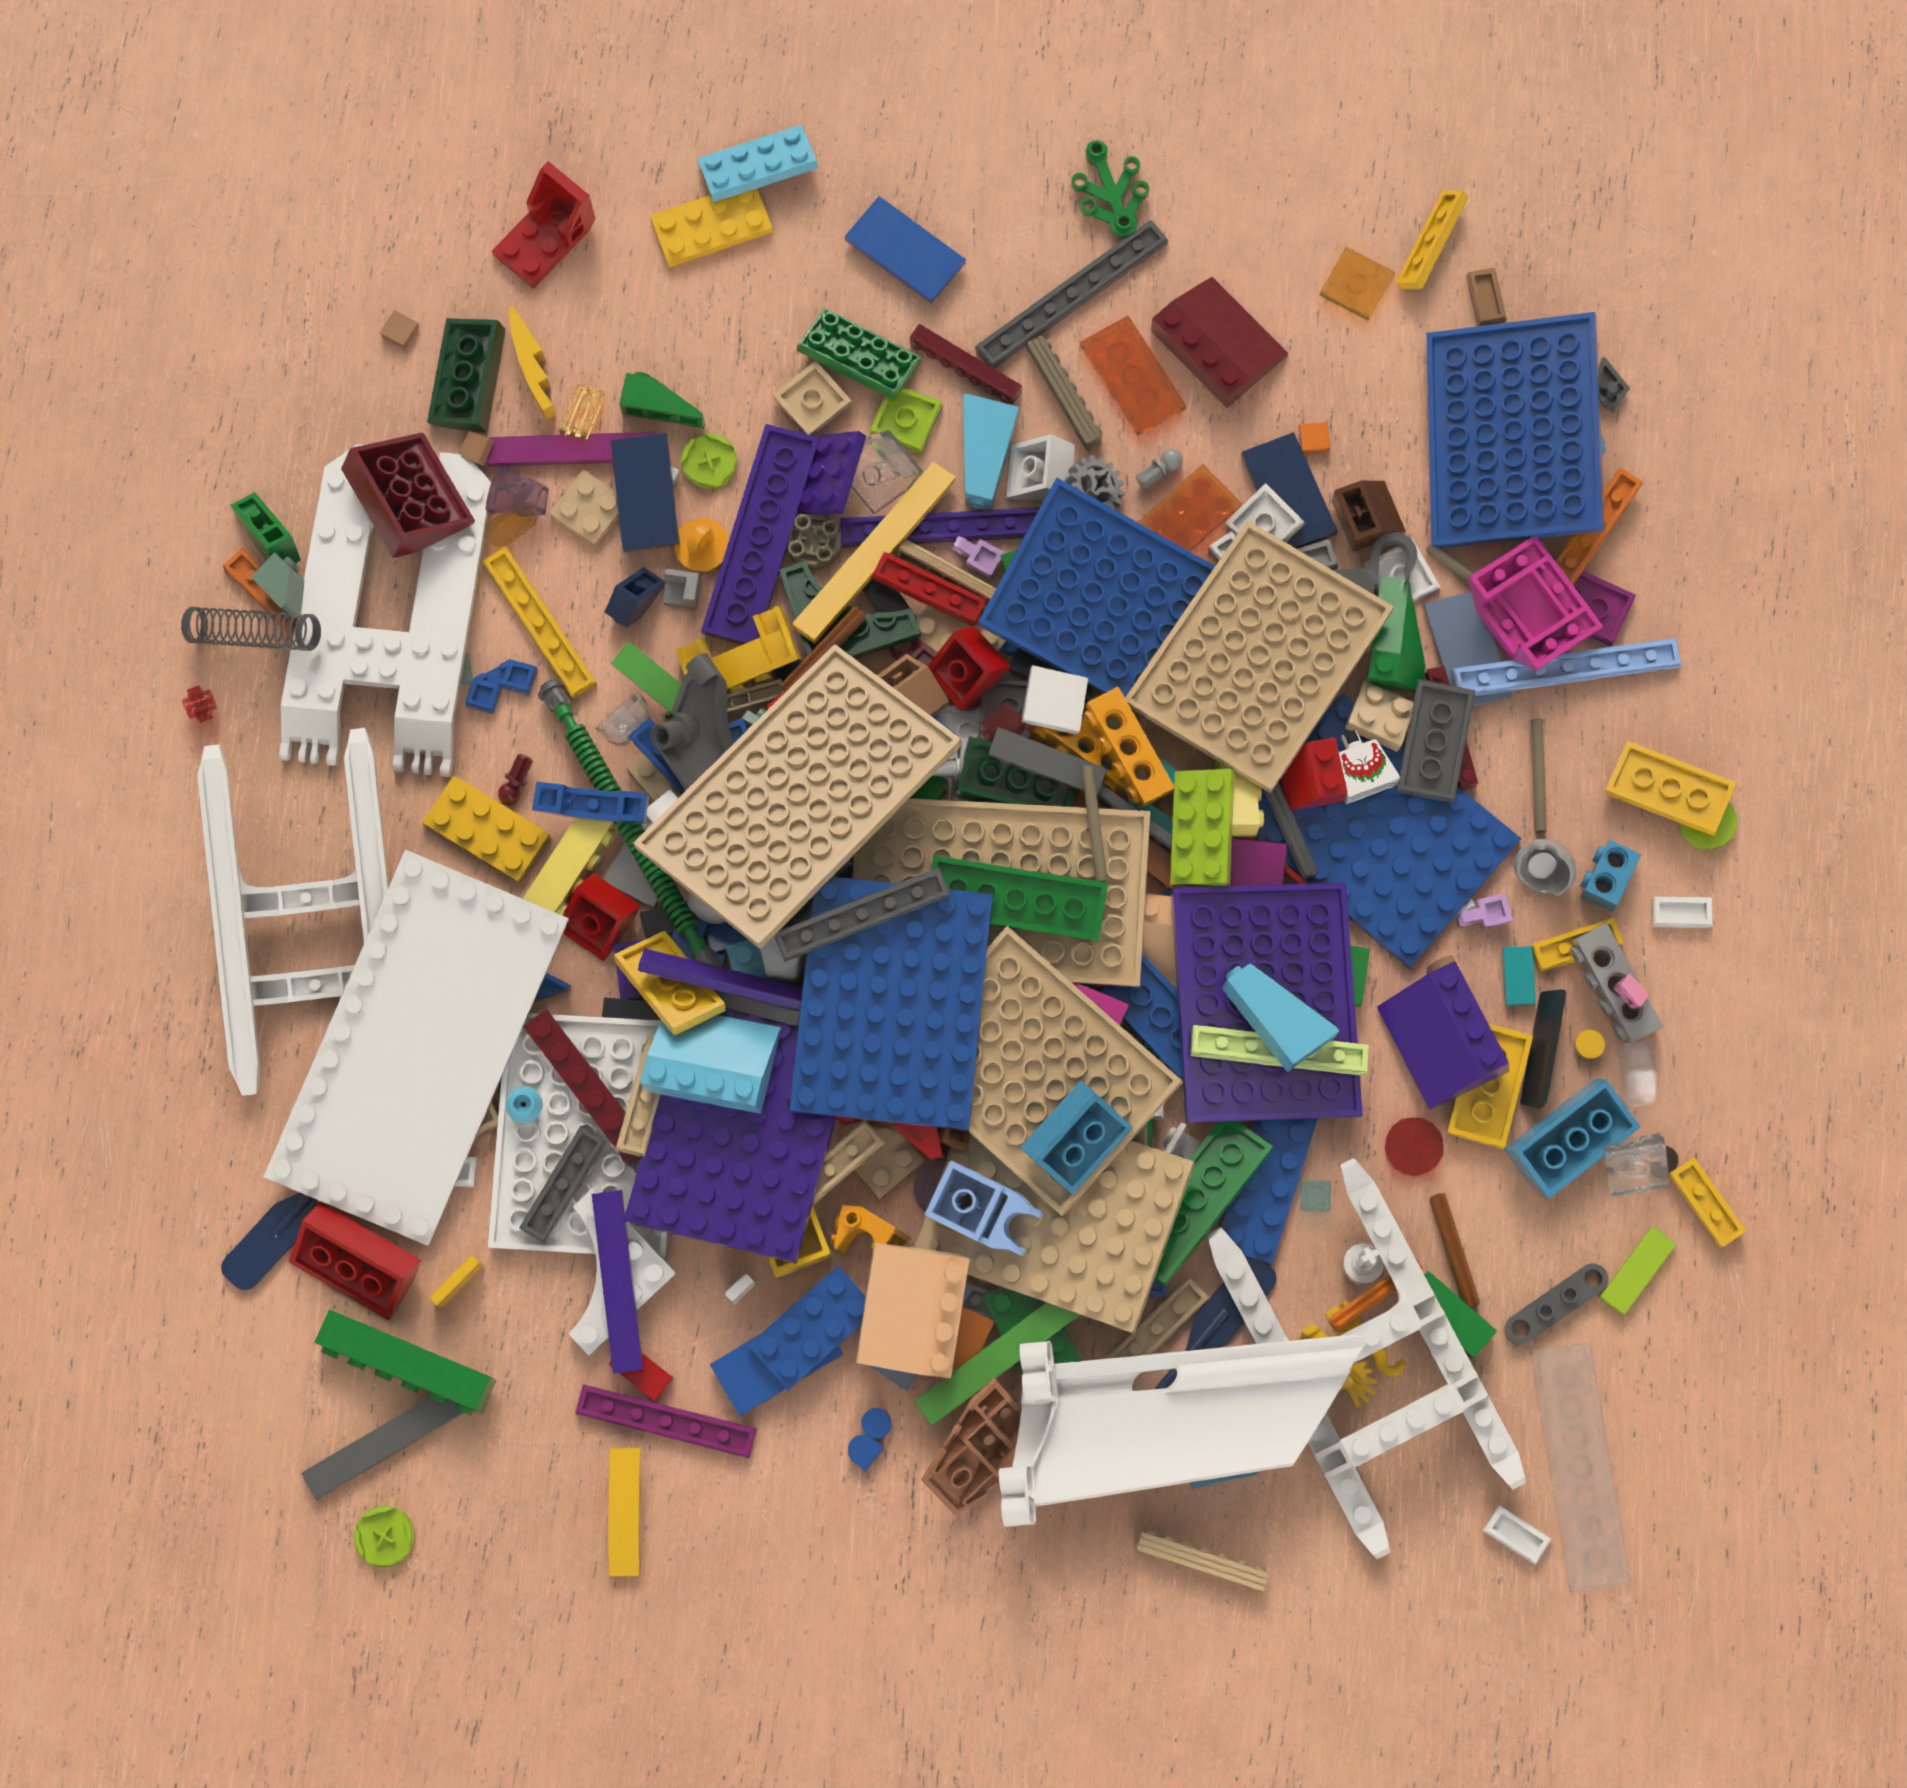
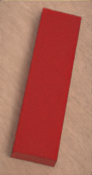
[871,551,987,626]

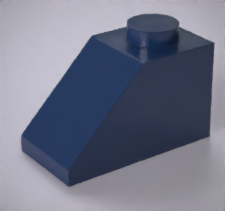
[604,567,666,628]

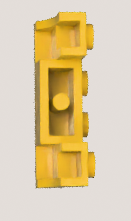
[674,605,801,693]

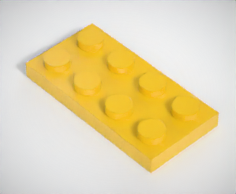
[650,188,773,268]
[1605,741,1737,836]
[422,775,551,884]
[614,931,725,1036]
[1446,1023,1533,1150]

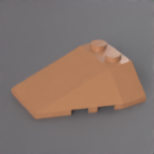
[921,1378,1022,1515]

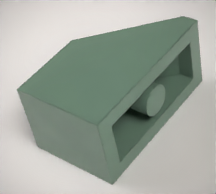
[251,552,305,619]

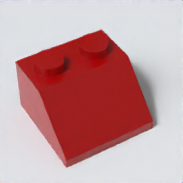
[928,625,1010,711]
[1280,737,1348,811]
[563,873,641,961]

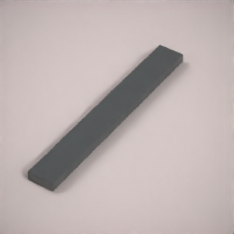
[975,220,1168,369]

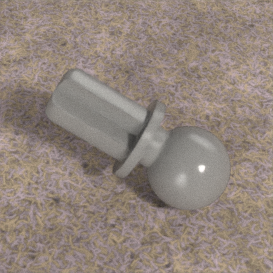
[1136,449,1183,489]

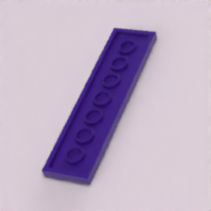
[701,424,820,645]

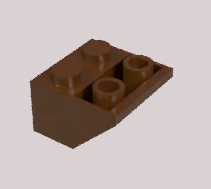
[1332,480,1406,552]

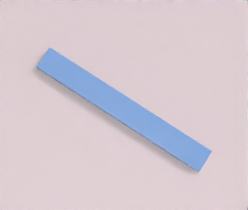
[1451,638,1682,696]

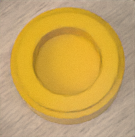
[1574,1029,1605,1060]

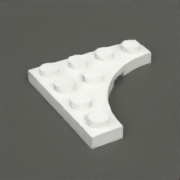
[569,1186,677,1356]

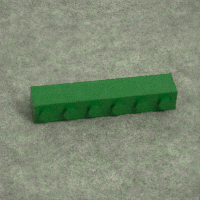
[314,1309,497,1415]

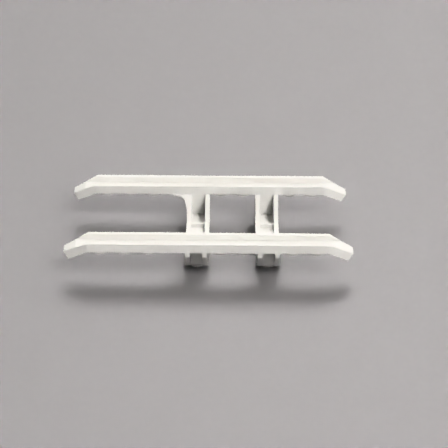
[197,728,389,1096]
[1208,1158,1526,1559]

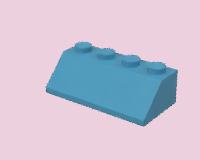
[1504,1079,1641,1199]

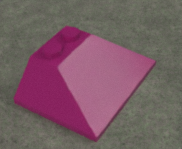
[1468,537,1603,671]

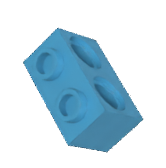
[1580,839,1641,912]

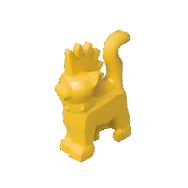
[1300,1300,1406,1409]

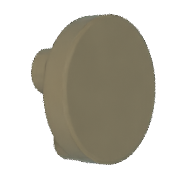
[787,514,842,570]

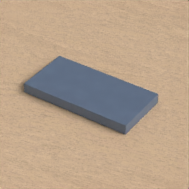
[1423,592,1512,708]

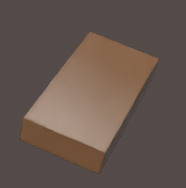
[1466,268,1507,326]

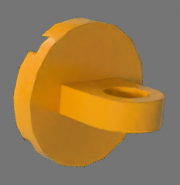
[674,518,729,574]

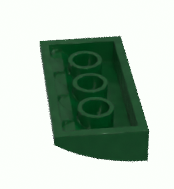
[427,318,506,433]
[953,736,1076,807]

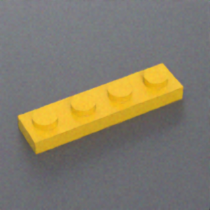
[1395,190,1469,289]

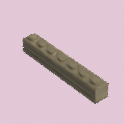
[1027,335,1103,450]

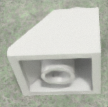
[1006,434,1075,502]

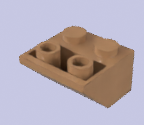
[877,654,949,717]

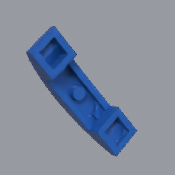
[532,782,649,823]

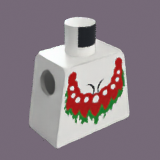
[1339,730,1400,804]

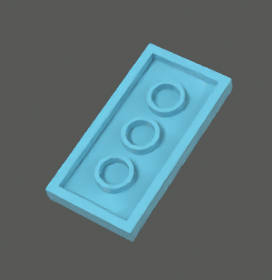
[697,124,818,202]

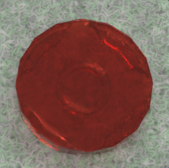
[1384,1117,1444,1177]

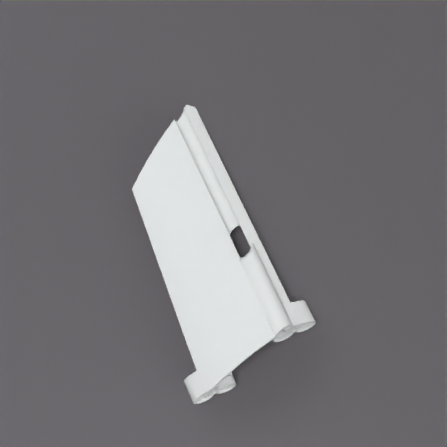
[999,1334,1366,1527]

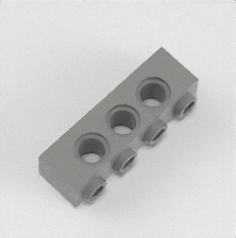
[1570,923,1663,1045]

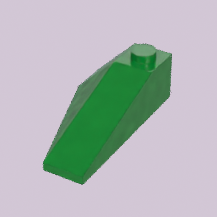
[1365,576,1426,693]

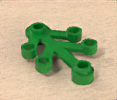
[1071,140,1149,238]

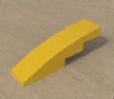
[508,306,556,421]
[608,1448,642,1576]

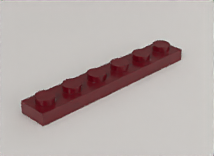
[523,1009,641,1167]

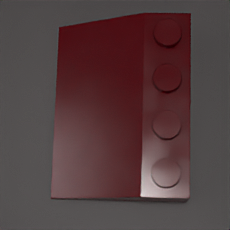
[1151,277,1288,408]
[341,432,475,558]

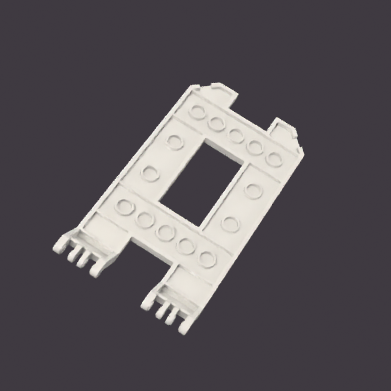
[279,444,493,777]

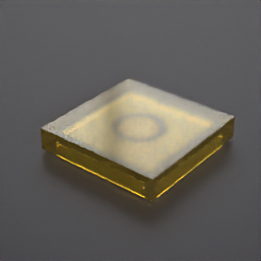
[1319,247,1395,321]

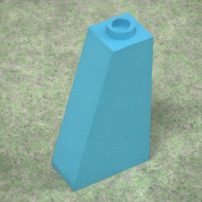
[963,393,1019,510]
[1222,963,1339,1072]

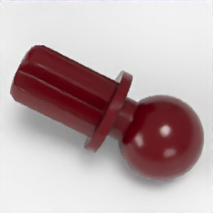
[498,754,533,805]

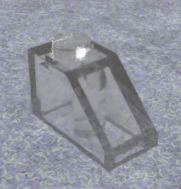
[1616,1040,1657,1107]

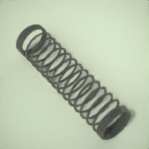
[181,607,321,651]

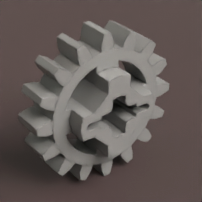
[1065,455,1125,509]

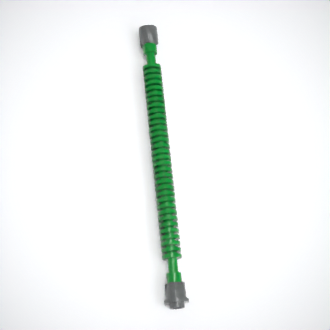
[538,679,724,968]

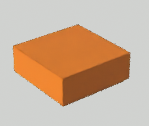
[1299,422,1330,454]

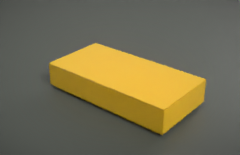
[430,1255,483,1309]

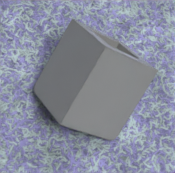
[663,569,701,609]

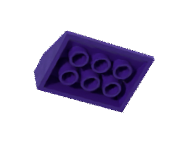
[1377,961,1509,1110]

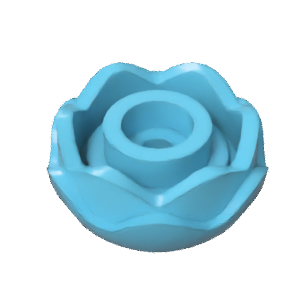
[505,1087,543,1123]

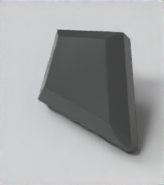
[1599,357,1630,412]

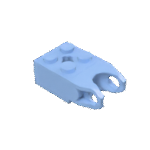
[924,1161,1045,1256]

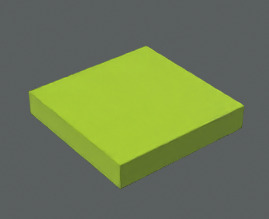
[869,387,943,454]

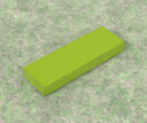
[1599,1226,1676,1316]

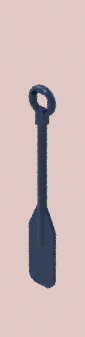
[221,1193,317,1290]
[1154,1256,1277,1389]

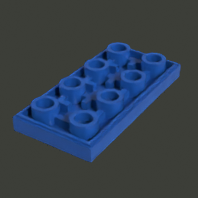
[844,196,966,304]
[710,1334,843,1417]

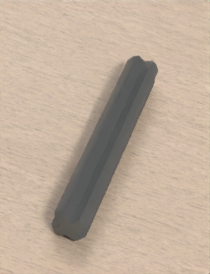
[1262,782,1318,880]

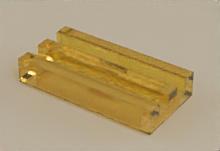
[559,384,605,441]

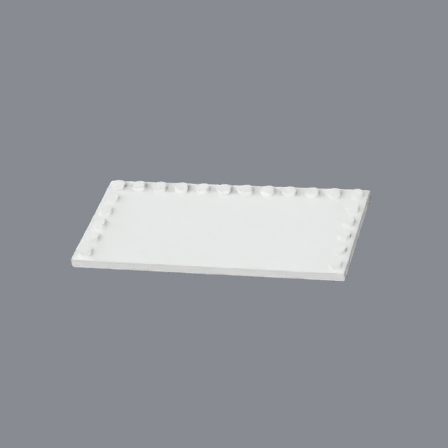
[263,850,569,1246]

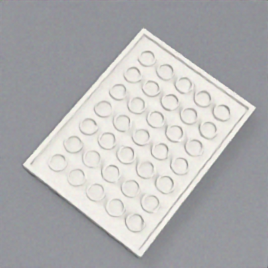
[488,1013,668,1259]

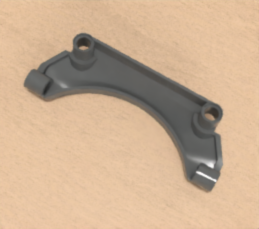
[650,653,852,877]

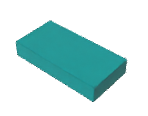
[1502,946,1536,1006]

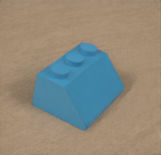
[1020,1080,1133,1195]

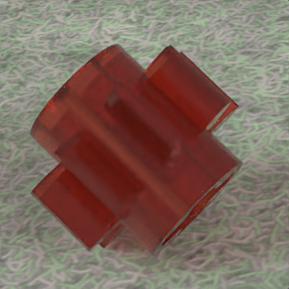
[182,685,218,723]

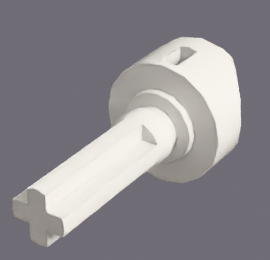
[1342,1243,1384,1286]

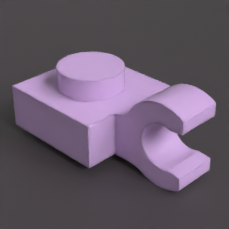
[952,536,1005,579]
[1457,893,1513,930]

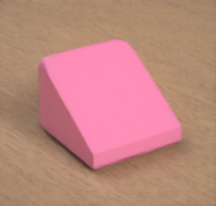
[1614,974,1648,1009]

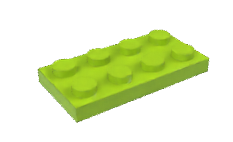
[1170,769,1234,887]

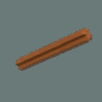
[780,607,866,692]
[1429,1193,1480,1308]

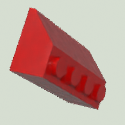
[289,1202,421,1320]

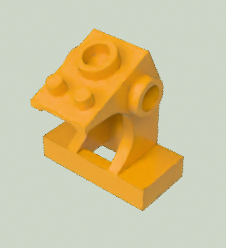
[831,1205,912,1254]

